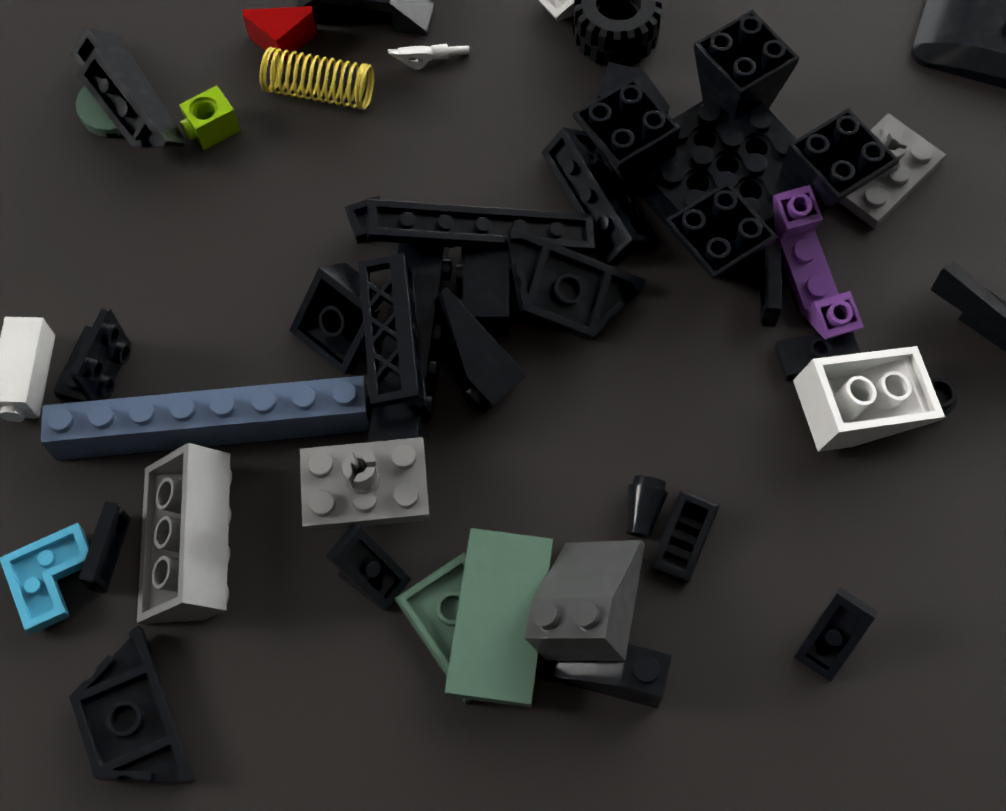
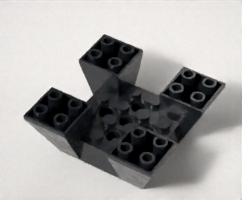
[573,9,899,280]

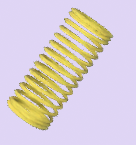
[259,46,374,110]

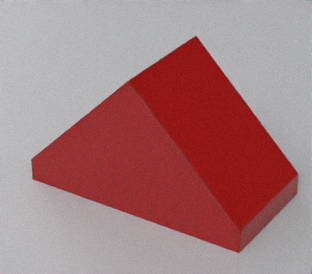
[242,6,317,62]

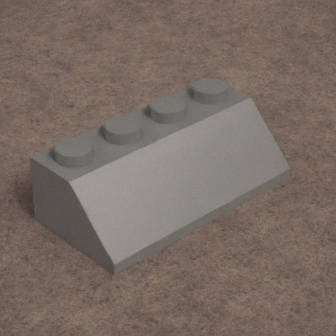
[137,443,232,624]

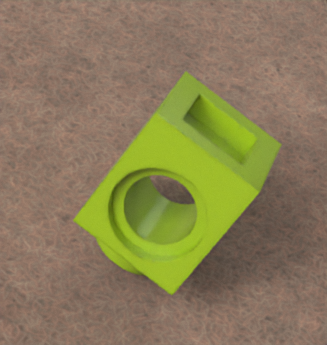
[179,85,241,150]

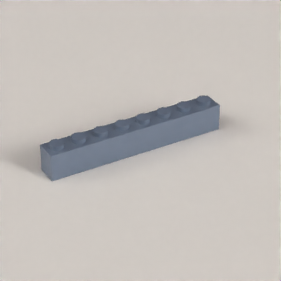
[41,376,371,461]

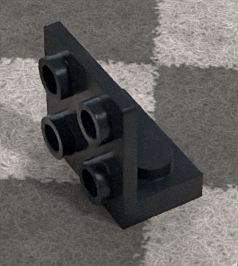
[53,307,131,403]

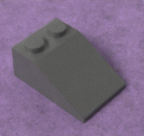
[525,540,645,661]

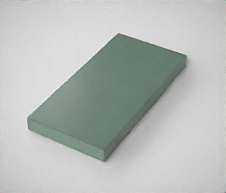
[444,528,553,708]

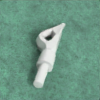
[388,44,470,70]

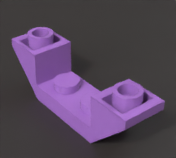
[773,185,864,340]

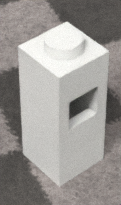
[0,317,55,422]

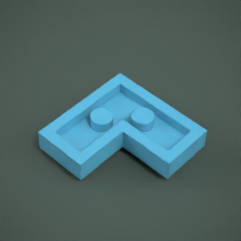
[0,523,90,635]

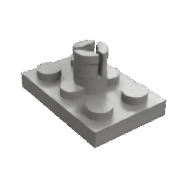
[839,113,946,229]
[300,437,430,532]

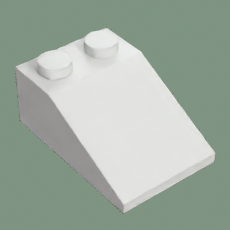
[793,346,945,452]

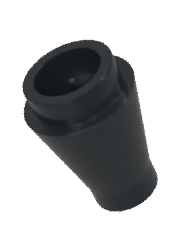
[627,475,668,538]

